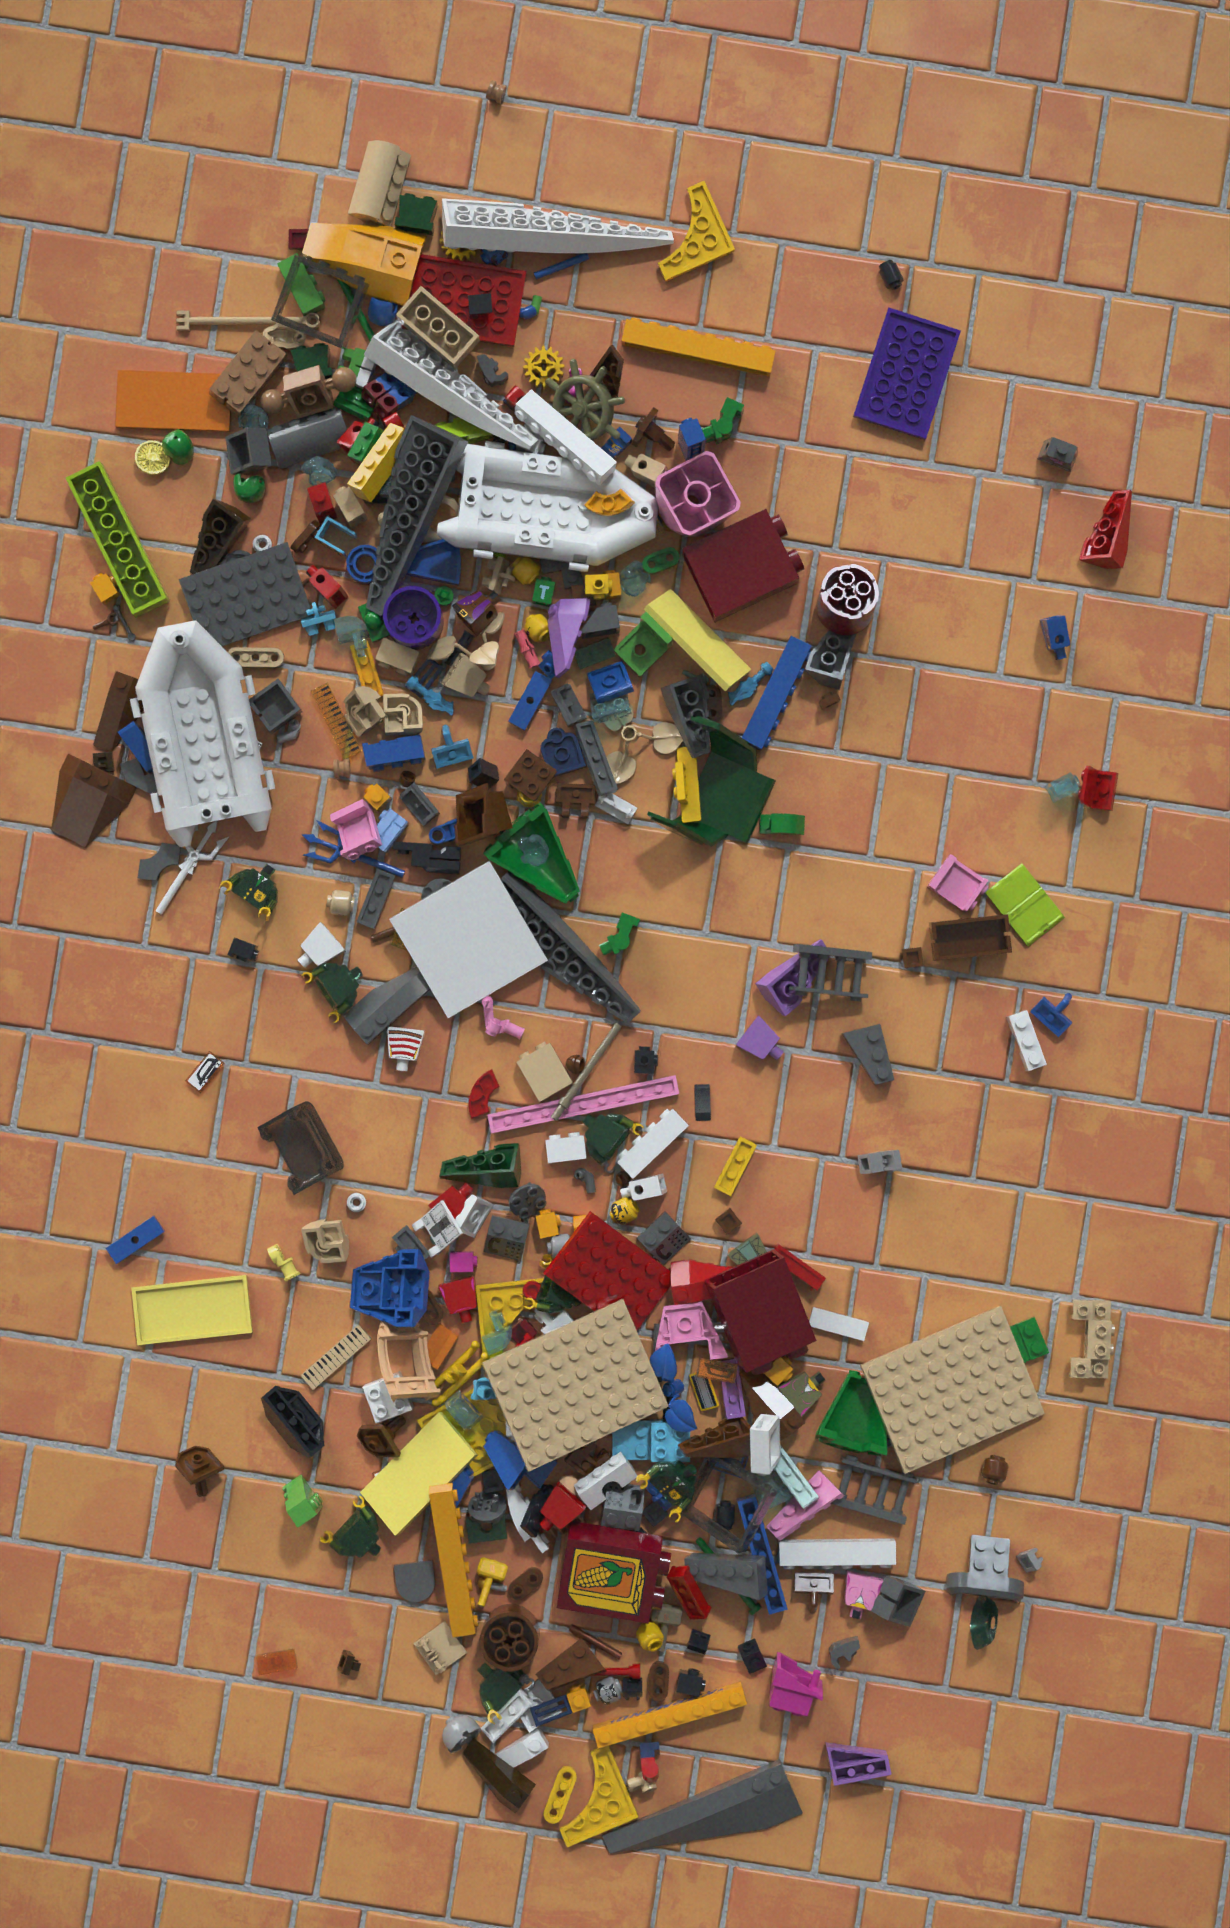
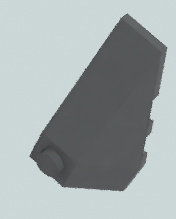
[805,631,857,690]
[661,674,710,758]

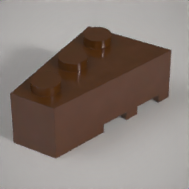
[535,1638,606,1691]

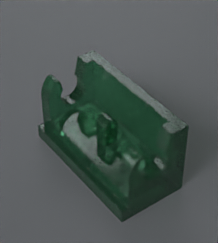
[574,637,616,669]

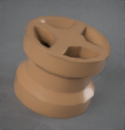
[486,80,507,104]
[333,759,351,779]

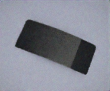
[694,1084,711,1121]

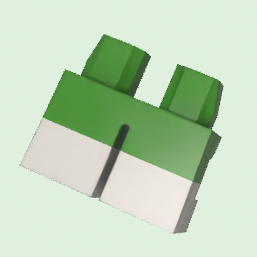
[338,347,377,389]

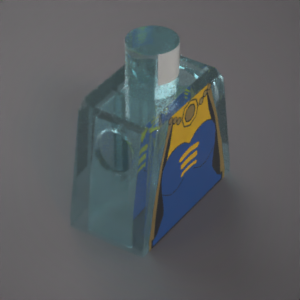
[445,1389,483,1430]

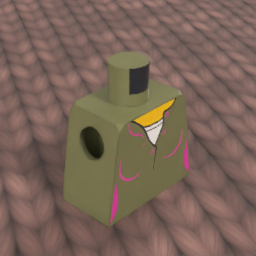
[778,1371,826,1416]

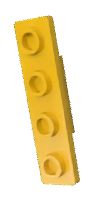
[672,747,701,823]

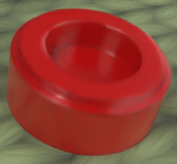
[523,1280,542,1300]

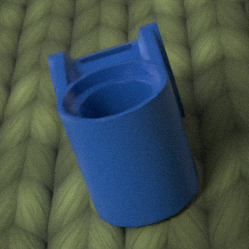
[429,819,457,845]

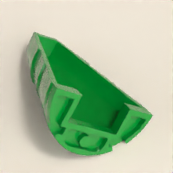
[483,803,580,904]

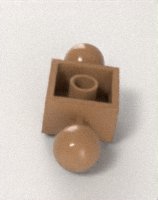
[260,365,357,419]

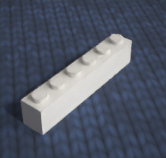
[514,390,617,486]
[778,1538,896,1569]

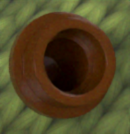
[566,1054,585,1074]

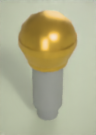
[478,1577,507,1592]

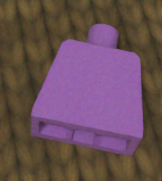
[736,1016,784,1060]

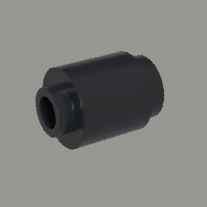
[879,260,904,290]
[715,1500,735,1530]

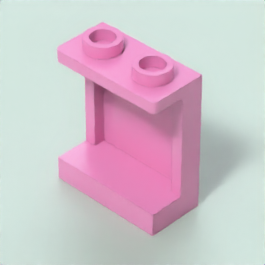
[330,799,382,860]
[927,854,988,913]

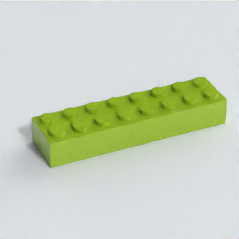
[66,461,170,618]

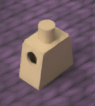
[625,454,668,489]
[441,653,490,697]

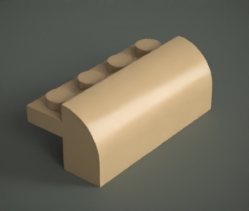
[348,140,411,226]

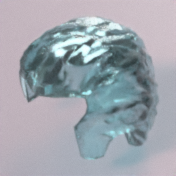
[238,404,269,431]
[301,456,337,486]
[620,560,651,597]
[517,834,549,866]

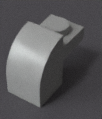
[857,1150,902,1174]

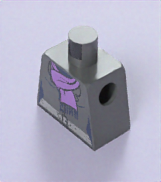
[1037,437,1078,472]

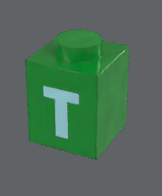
[532,577,556,607]

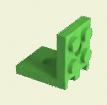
[613,612,673,677]

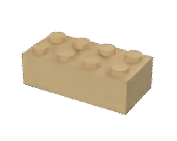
[396,286,480,369]

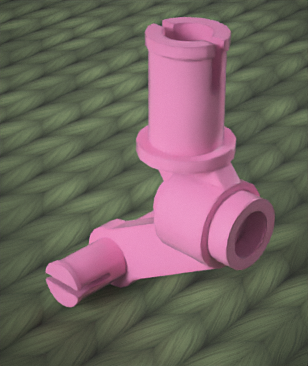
[482,995,525,1040]

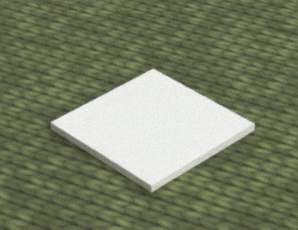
[389,861,548,1018]

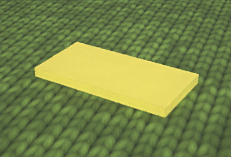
[644,589,752,691]
[131,1275,253,1345]
[360,1412,478,1536]

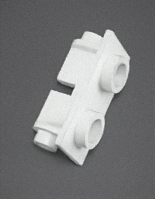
[595,793,637,824]

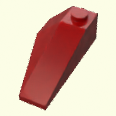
[1079,490,1132,569]

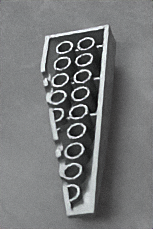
[366,415,468,616]
[501,871,641,1024]
[602,1759,803,1854]

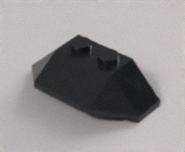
[261,1386,325,1458]

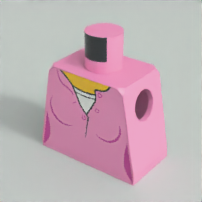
[844,1570,883,1619]

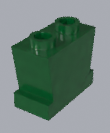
[395,193,438,236]
[291,343,333,379]

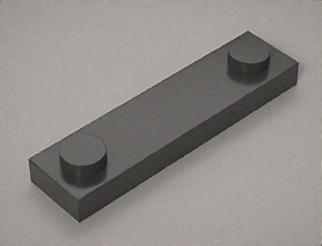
[574,720,618,796]

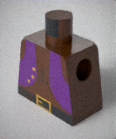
[452,591,501,636]

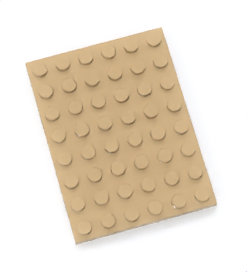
[482,1299,669,1472]
[860,1306,1045,1474]

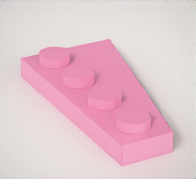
[766,1470,844,1541]

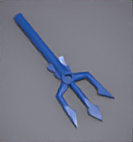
[301,820,405,878]

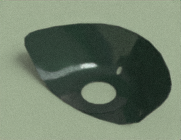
[970,1595,998,1650]

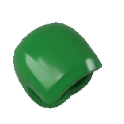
[162,429,194,465]
[233,473,266,503]

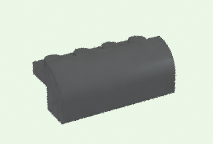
[267,406,347,469]

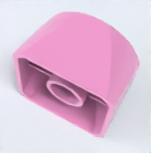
[655,451,741,537]

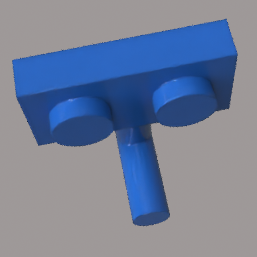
[1030,993,1072,1037]

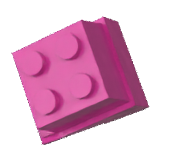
[769,1652,823,1716]

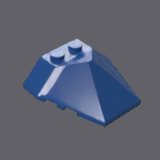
[350,1249,430,1327]

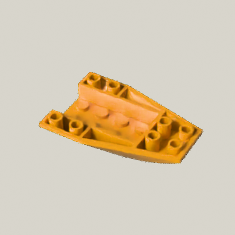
[301,223,426,306]

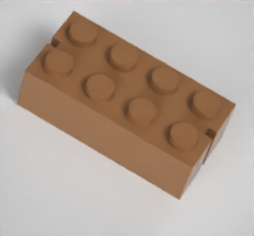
[209,330,287,418]

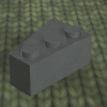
[841,1024,894,1085]

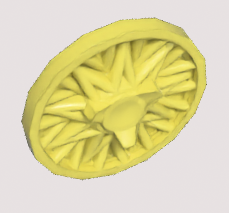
[135,441,171,475]

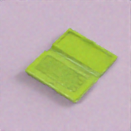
[985,863,1065,947]

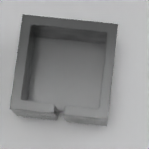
[225,427,272,475]
[249,679,303,734]
[871,1575,926,1627]

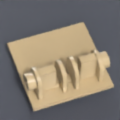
[413,1621,467,1675]

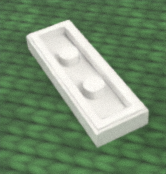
[809,1307,869,1341]
[481,1688,534,1743]

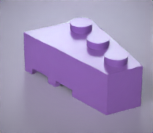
[825,1742,892,1786]

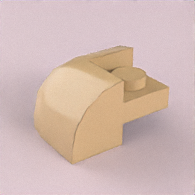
[343,686,386,737]
[383,693,423,737]
[301,1219,349,1263]

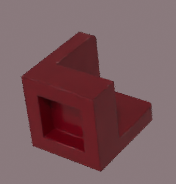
[509,1317,538,1343]

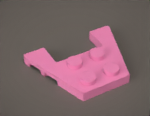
[655,1301,728,1360]

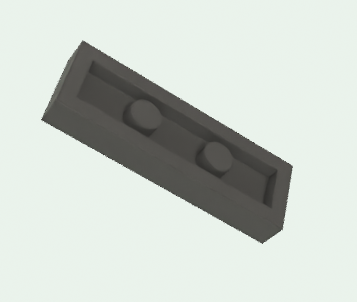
[356,869,395,929]

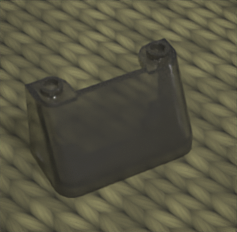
[257,1101,344,1195]

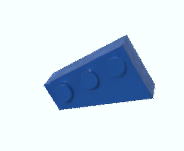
[362,735,426,772]

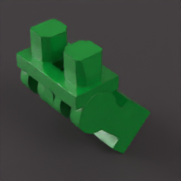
[702,397,744,445]
[599,912,640,955]

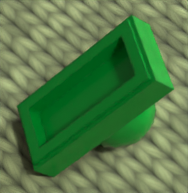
[358,603,390,643]

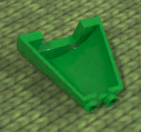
[815,1370,888,1456]

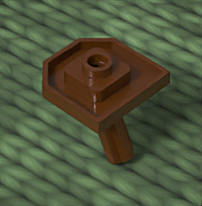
[632,407,675,451]
[357,1415,406,1457]
[175,1446,224,1497]

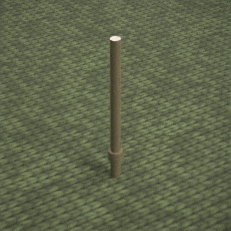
[551,1023,622,1121]

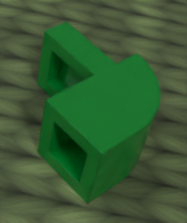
[760,813,805,835]

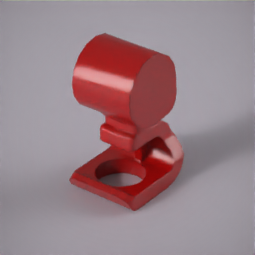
[381,412,405,429]

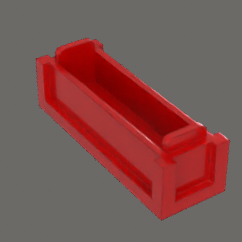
[774,1244,826,1291]
[667,1565,712,1620]

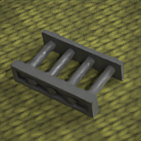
[789,944,872,1002]
[830,1455,917,1525]

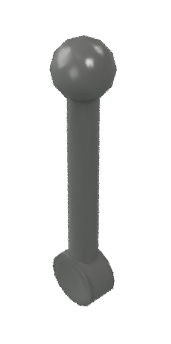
[113,604,136,641]

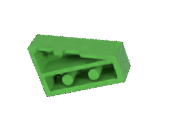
[282,1474,323,1528]

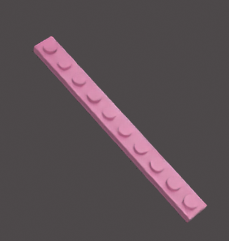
[488,1075,679,1133]

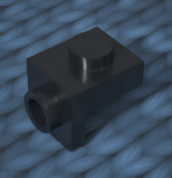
[738,1639,767,1674]

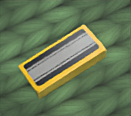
[689,1372,720,1411]

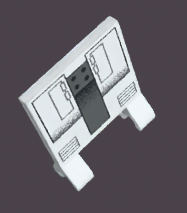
[412,1200,463,1258]

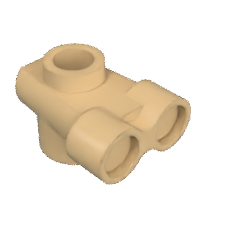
[626,1772,657,1794]

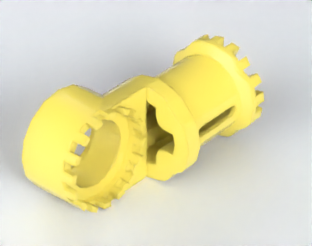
[267,1244,300,1282]

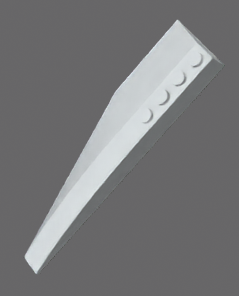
[442,198,674,253]

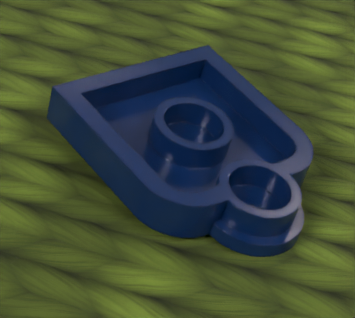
[541,727,586,778]

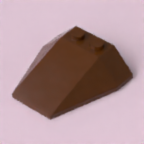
[51,754,137,847]

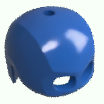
[368,297,398,326]

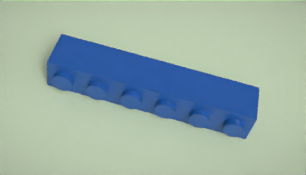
[742,636,812,751]
[736,1493,788,1615]

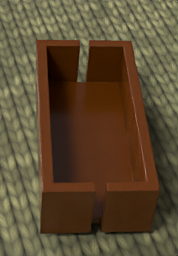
[929,914,1012,961]

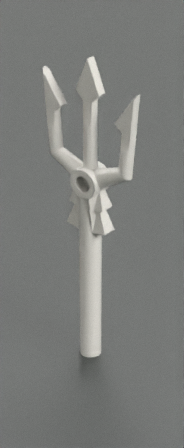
[156,821,229,915]

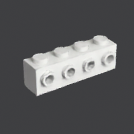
[617,1109,689,1178]

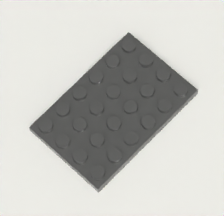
[179,542,313,646]

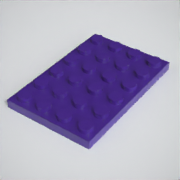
[853,307,961,440]

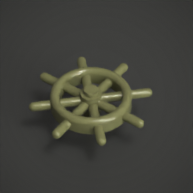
[545,359,625,442]

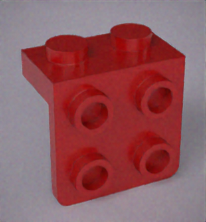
[1078,765,1119,811]

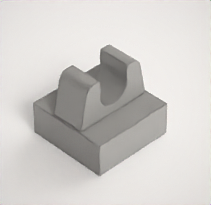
[1016,1548,1043,1573]

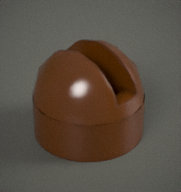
[399,771,416,788]
[616,1171,631,1187]

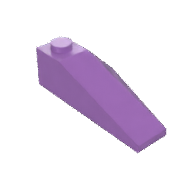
[548,598,590,678]
[755,939,830,1016]

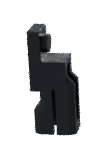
[393,841,461,875]

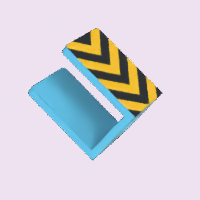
[315,516,358,558]

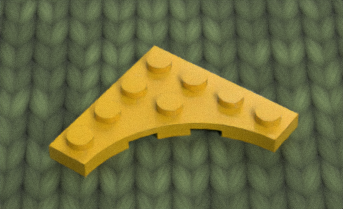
[658,181,735,282]
[476,1277,554,1359]
[559,1746,639,1847]

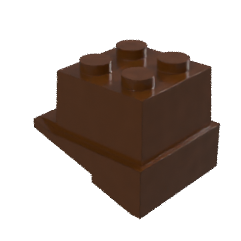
[455,783,513,846]

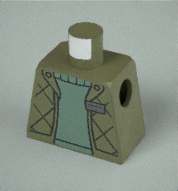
[727,1232,767,1265]

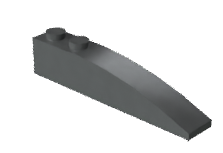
[343,967,430,1045]

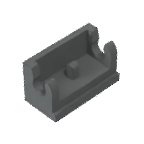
[551,683,587,728]
[399,782,440,826]

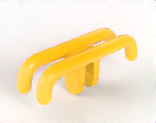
[432,1341,490,1407]

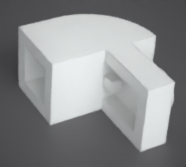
[534,1308,574,1334]

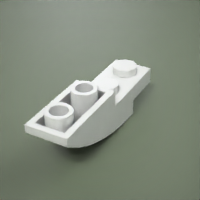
[507,1484,550,1553]

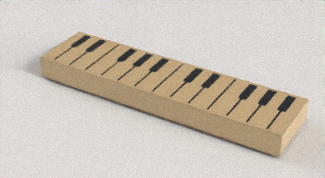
[300,1324,372,1390]

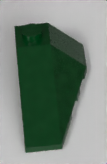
[439,1143,521,1188]

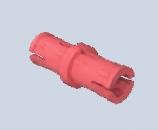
[514,629,540,669]

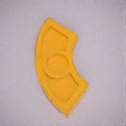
[584,489,635,516]

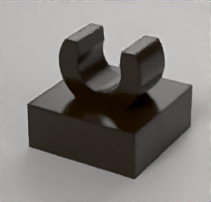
[93,752,115,772]
[337,1650,361,1675]

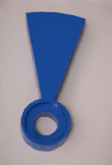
[346,539,461,586]

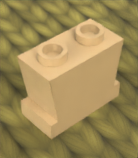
[333,486,368,529]

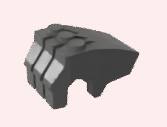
[477,354,508,387]
[829,1636,860,1670]

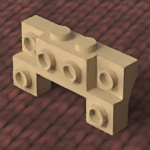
[1069,1299,1115,1379]

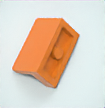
[427,1324,459,1370]

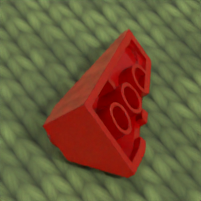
[671,1259,732,1305]

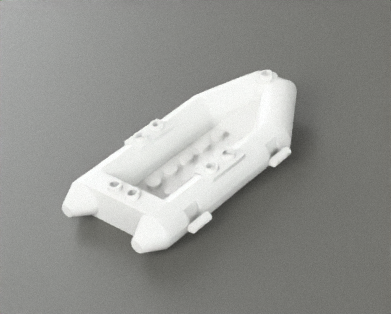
[437,441,658,572]
[130,620,275,847]

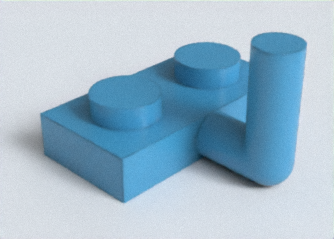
[431,725,473,768]

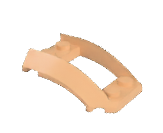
[377,1321,441,1403]

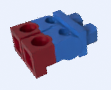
[361,373,418,419]

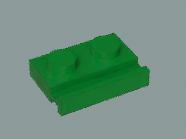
[333,386,374,422]
[1010,1317,1049,1363]

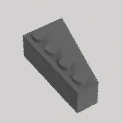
[684,1553,768,1600]

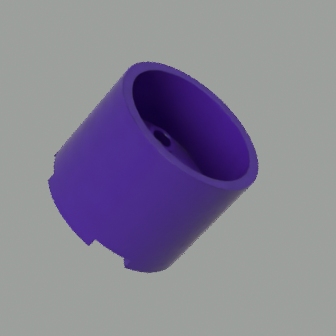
[383,586,444,650]

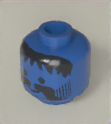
[480,249,508,266]

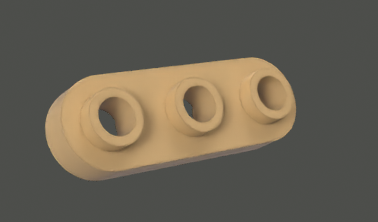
[228,647,284,668]

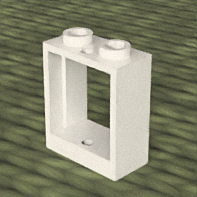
[750,1414,780,1476]

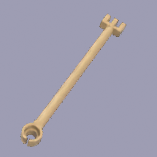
[176,311,320,331]

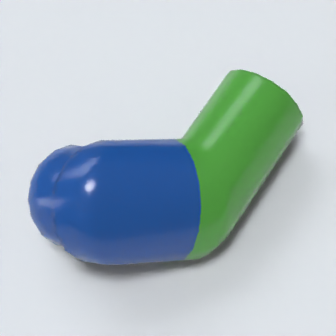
[519,295,542,320]

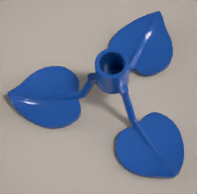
[650,1344,697,1432]

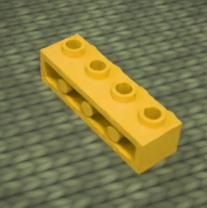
[347,423,405,502]

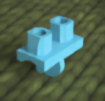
[301,602,336,636]
[471,1377,496,1400]

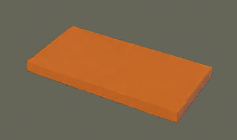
[115,370,231,432]

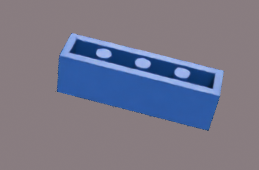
[678,418,706,461]

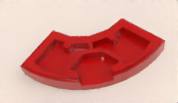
[469,1069,500,1119]

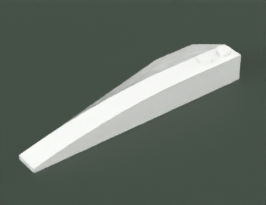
[364,319,538,449]

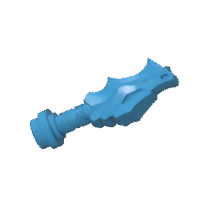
[728,662,774,706]
[405,676,454,716]

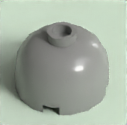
[442,1715,481,1753]

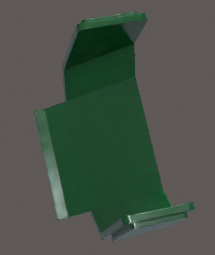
[647,716,776,847]

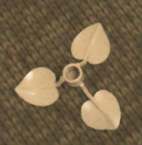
[427,612,505,671]
[602,698,683,784]

